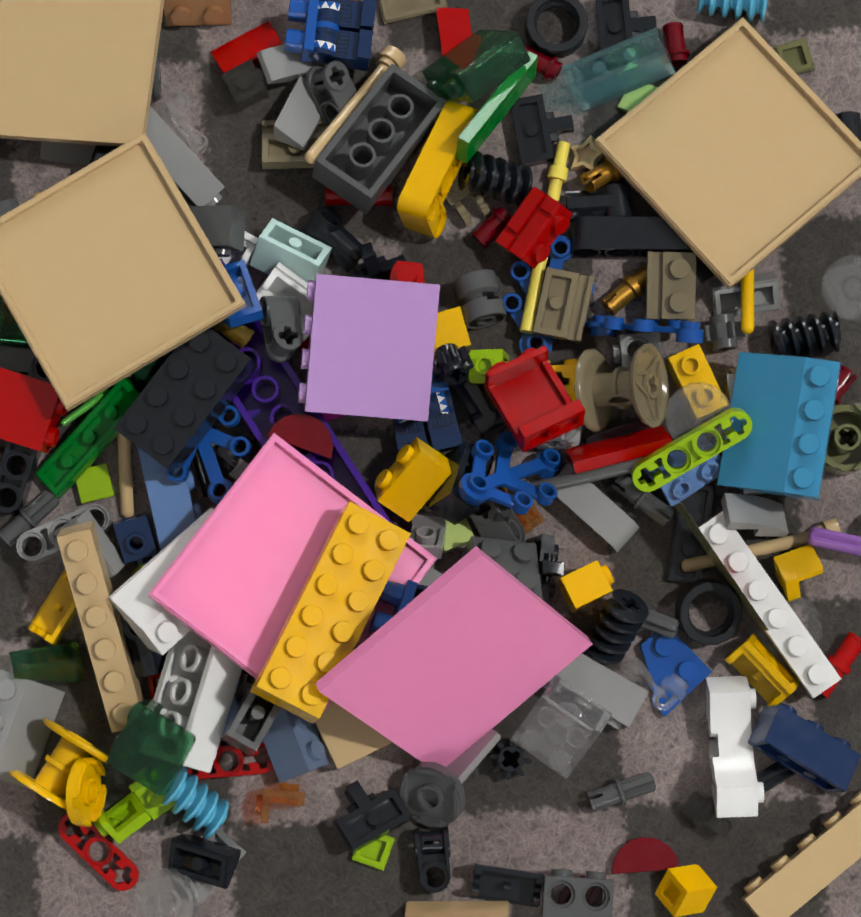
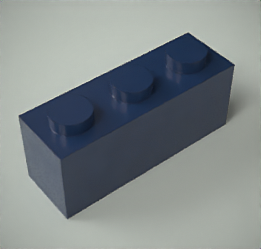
[748,703,861,793]

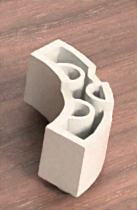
[706,676,764,818]

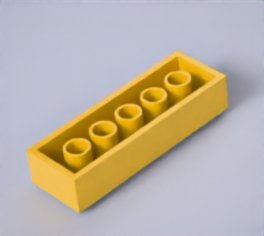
[250,501,411,723]

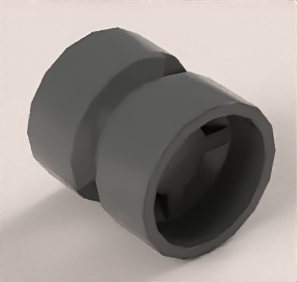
[454,269,507,330]

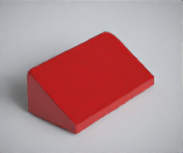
[436,8,477,77]
[210,21,283,80]

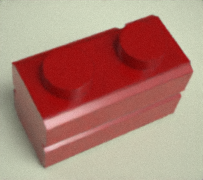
[495,186,573,269]

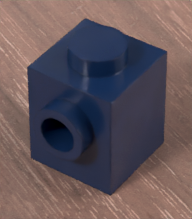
[113,512,159,566]

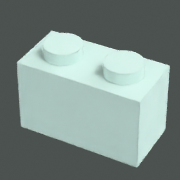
[250,218,332,283]

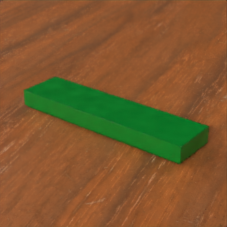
[456,51,538,164]
[35,377,141,498]

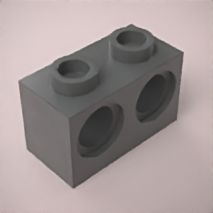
[541,869,614,917]

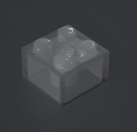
[510,675,612,779]

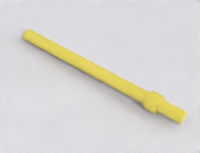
[520,141,570,334]

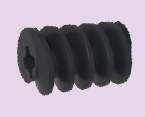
[458,151,533,207]
[768,310,841,357]
[585,589,649,665]

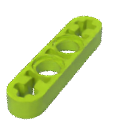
[631,407,753,492]

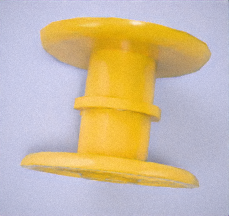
[9,717,117,810]

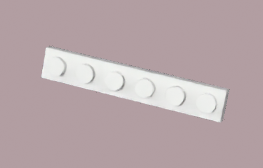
[699,511,841,699]

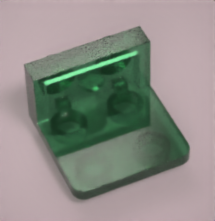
[106,699,196,795]

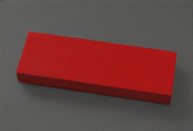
[566,425,672,474]

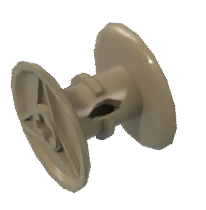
[574,343,669,432]

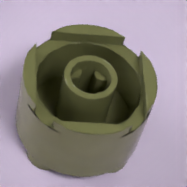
[824,404,861,476]

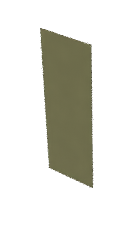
[674,502,769,631]

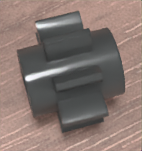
[702,314,745,351]

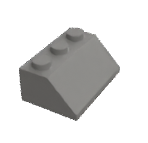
[0,669,65,789]

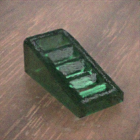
[9,642,84,682]

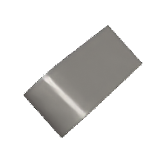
[555,463,639,553]
[16,504,113,564]

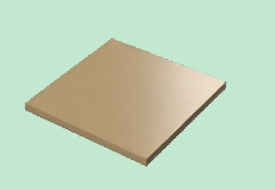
[0,0,165,147]
[594,17,861,290]
[0,132,247,411]

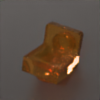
[255,782,306,824]

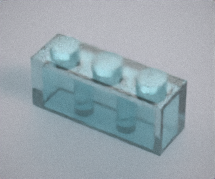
[563,27,676,111]

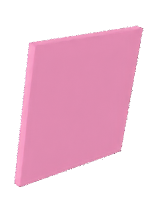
[148,433,437,723]
[315,546,593,767]

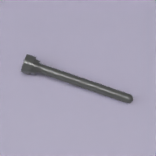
[508,456,668,504]

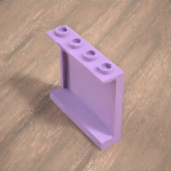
[298,273,440,422]

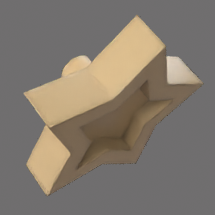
[570,135,605,171]

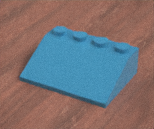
[717,352,841,502]

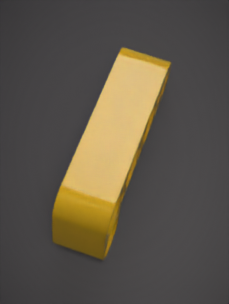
[397,100,479,239]

